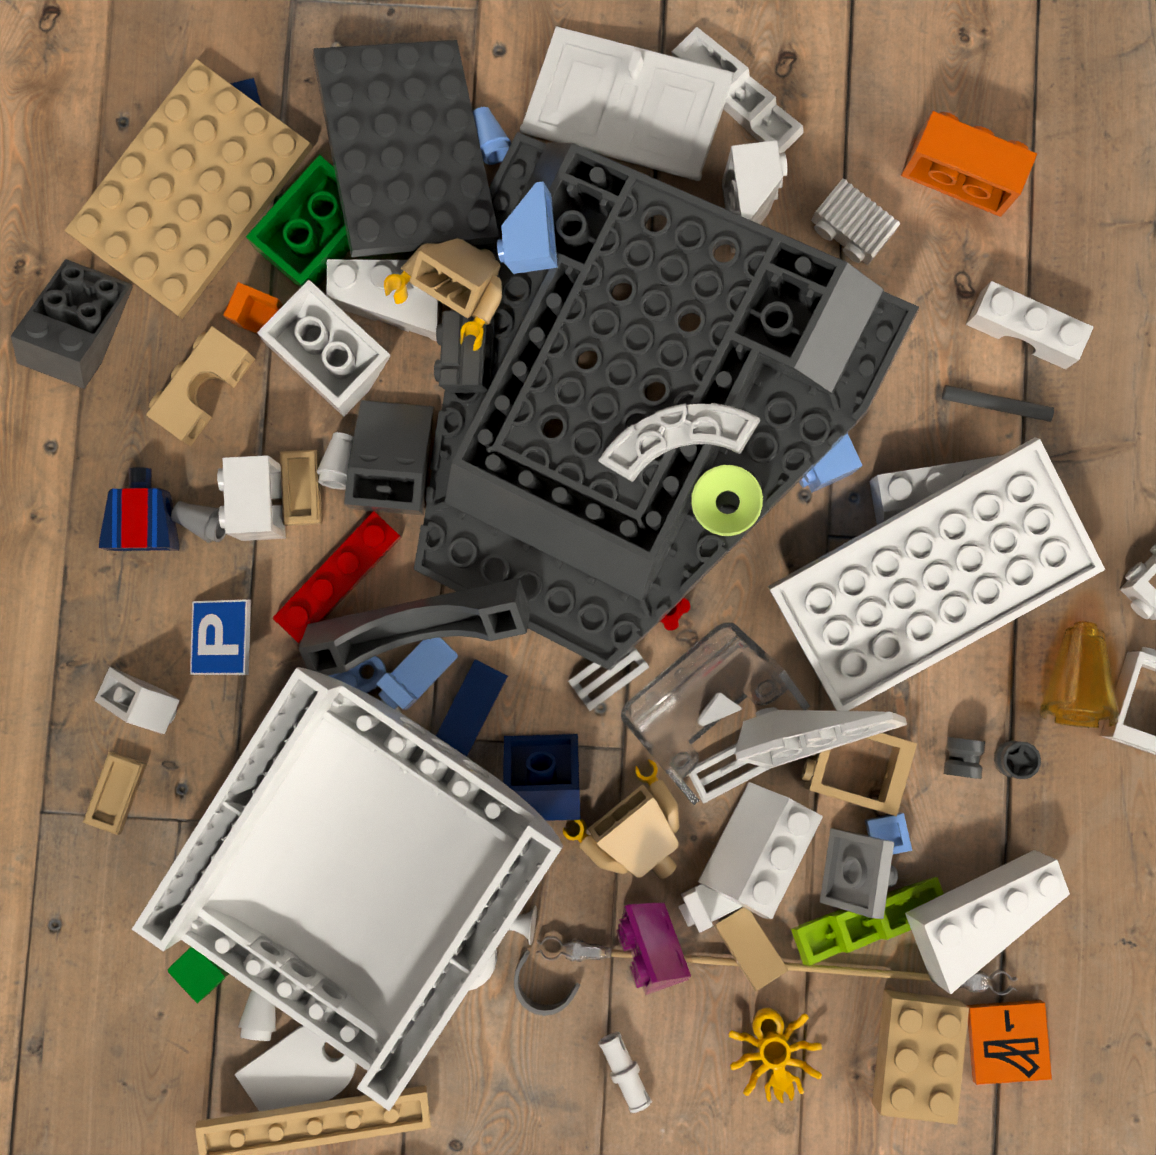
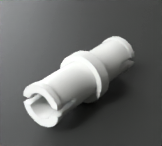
[598,1032,652,1113]

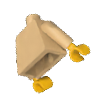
[384,238,502,351]
[563,759,680,879]

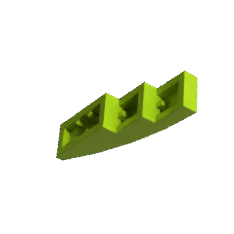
[791,877,944,966]

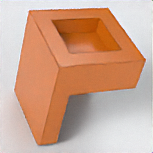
[223,282,283,335]

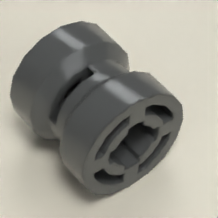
[943,737,986,779]
[994,740,1041,779]

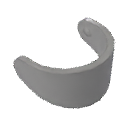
[514,950,580,1016]

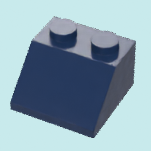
[503,734,581,821]

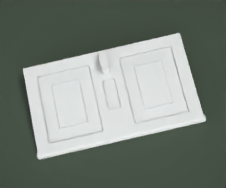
[520,26,734,181]

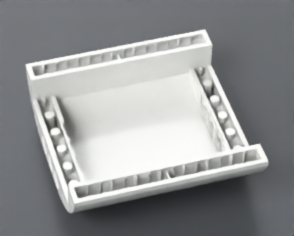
[132,667,563,1111]

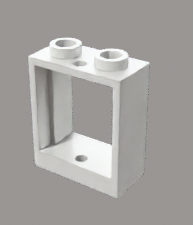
[1101,647,1156,755]

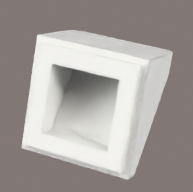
[697,692,742,726]

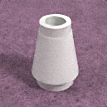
[316,432,354,490]
[238,990,276,1041]

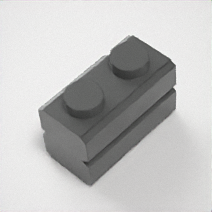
[434,311,494,393]

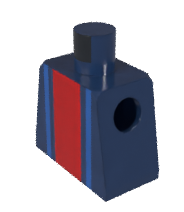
[99,467,179,551]

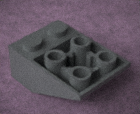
[11,259,133,389]
[344,400,434,516]

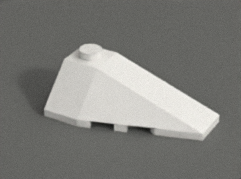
[735,707,907,769]

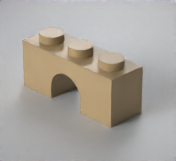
[146,326,255,446]

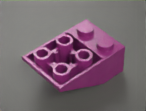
[616,902,691,995]

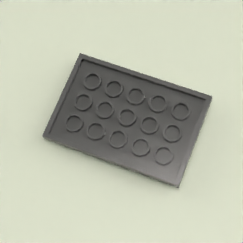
[313,40,499,257]

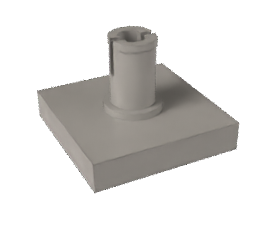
[820,828,898,919]

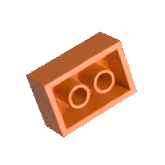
[901,111,1038,217]

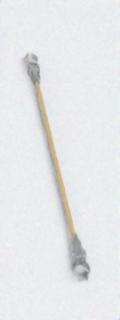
[536,936,1017,995]

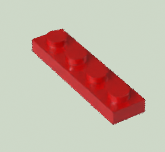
[272,511,402,644]

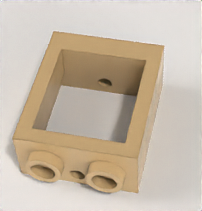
[801,733,917,816]

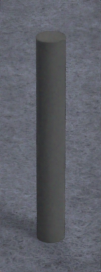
[942,385,1054,422]

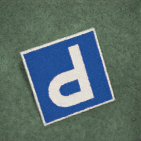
[190,600,251,675]

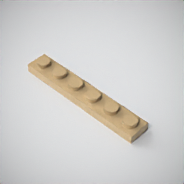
[195,1085,431,1155]

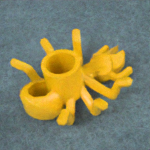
[728,1008,822,1103]

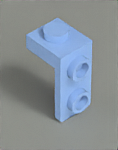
[376,637,458,710]

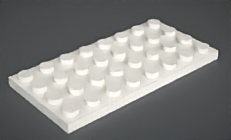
[768,437,1105,711]

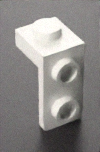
[1120,544,1156,620]
[678,884,742,933]

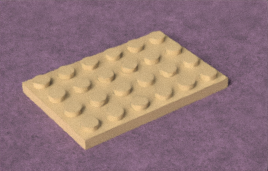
[64,59,313,319]

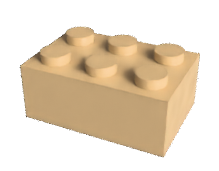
[872,990,969,1125]

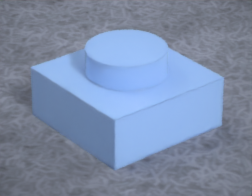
[865,812,912,854]

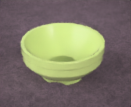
[691,465,763,536]

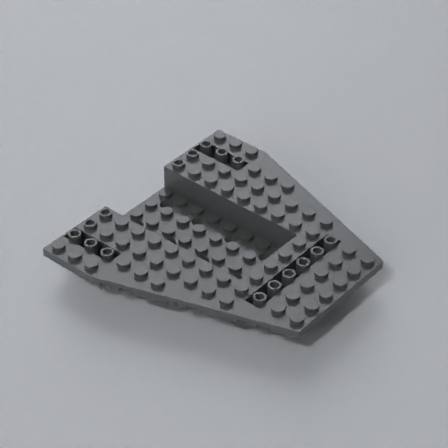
[414,132,919,670]

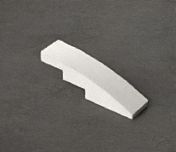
[672,27,804,153]

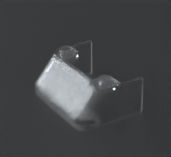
[621,622,810,805]

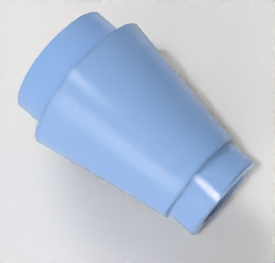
[473,107,511,165]

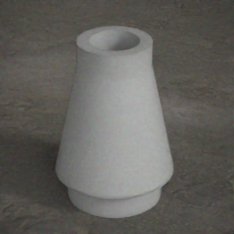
[171,501,226,543]

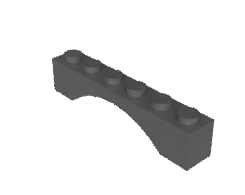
[298,578,531,676]

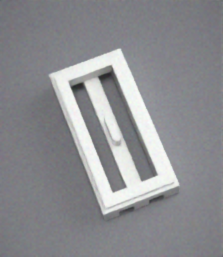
[568,647,649,711]
[686,742,769,804]

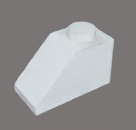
[94,667,180,734]

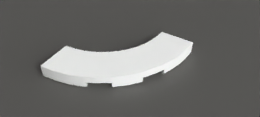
[598,403,761,482]

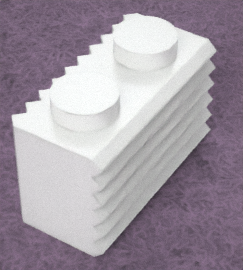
[811,178,900,265]

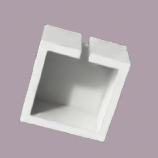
[217,455,286,541]

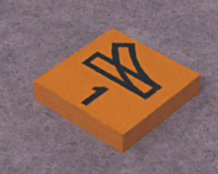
[966,1000,1052,1085]

